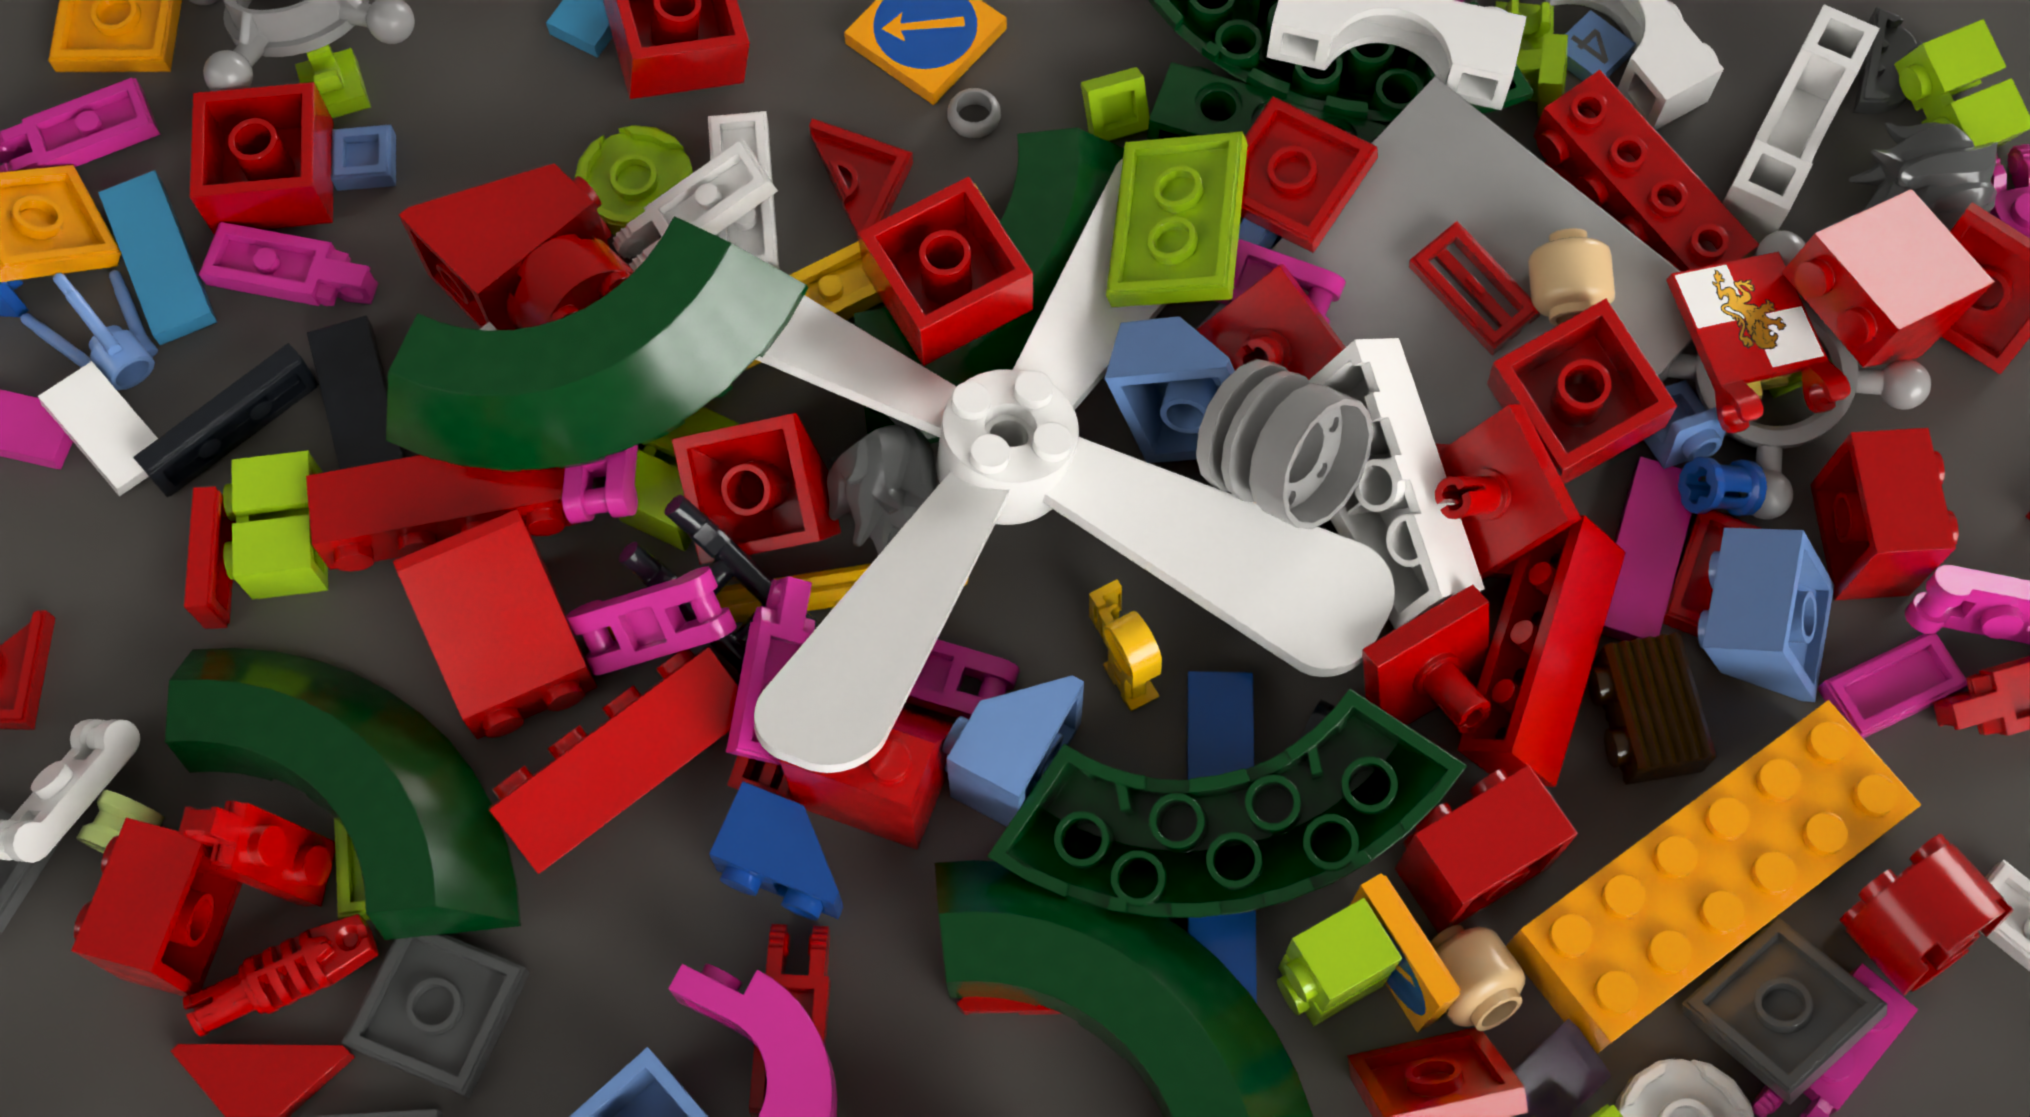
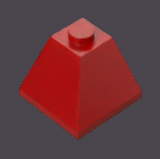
[672,413,841,565]

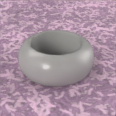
[947,88,1001,139]

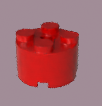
[507,234,634,329]
[1839,834,2014,996]

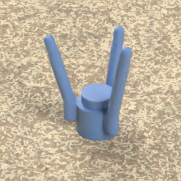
[20,270,158,390]

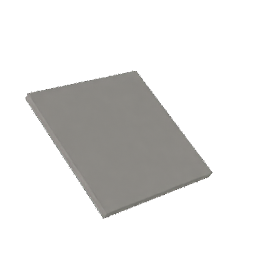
[1195,76,1693,444]

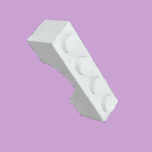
[1266,0,1527,110]
[1545,0,1724,130]
[1722,4,1880,244]

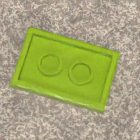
[1106,131,1248,307]

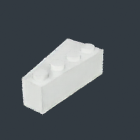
[1309,338,1485,630]

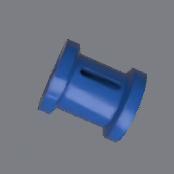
[1678,456,1767,517]

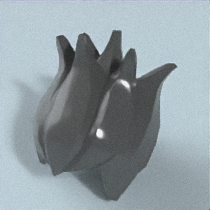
[1849,122,1998,231]
[826,415,937,555]

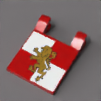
[1666,251,1851,433]

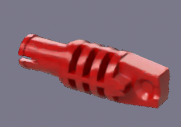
[183,914,379,1037]

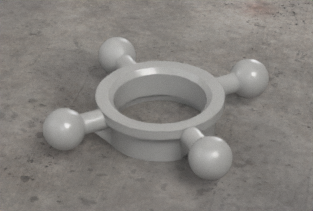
[189,0,415,91]
[1659,231,1931,520]

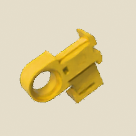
[1089,579,1162,711]

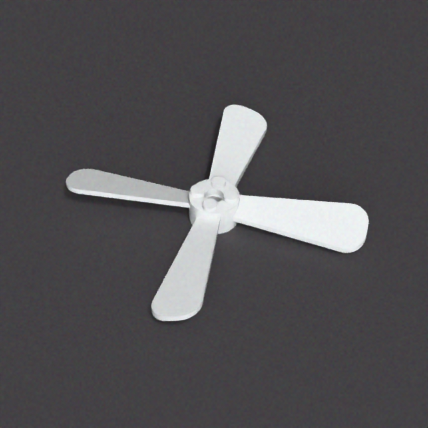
[754,159,1395,773]

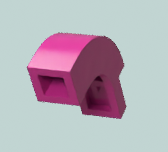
[668,964,838,1117]

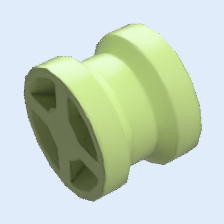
[76,790,165,853]

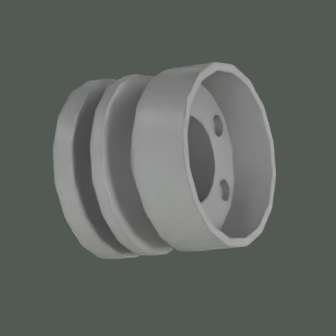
[1196,359,1373,529]

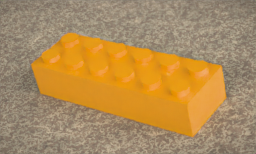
[1506,700,1922,1057]

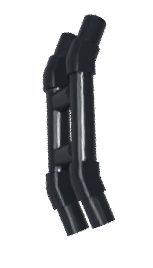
[619,495,820,674]

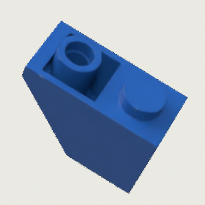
[709,781,844,921]

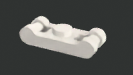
[0,719,140,863]

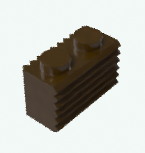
[1588,632,1717,785]

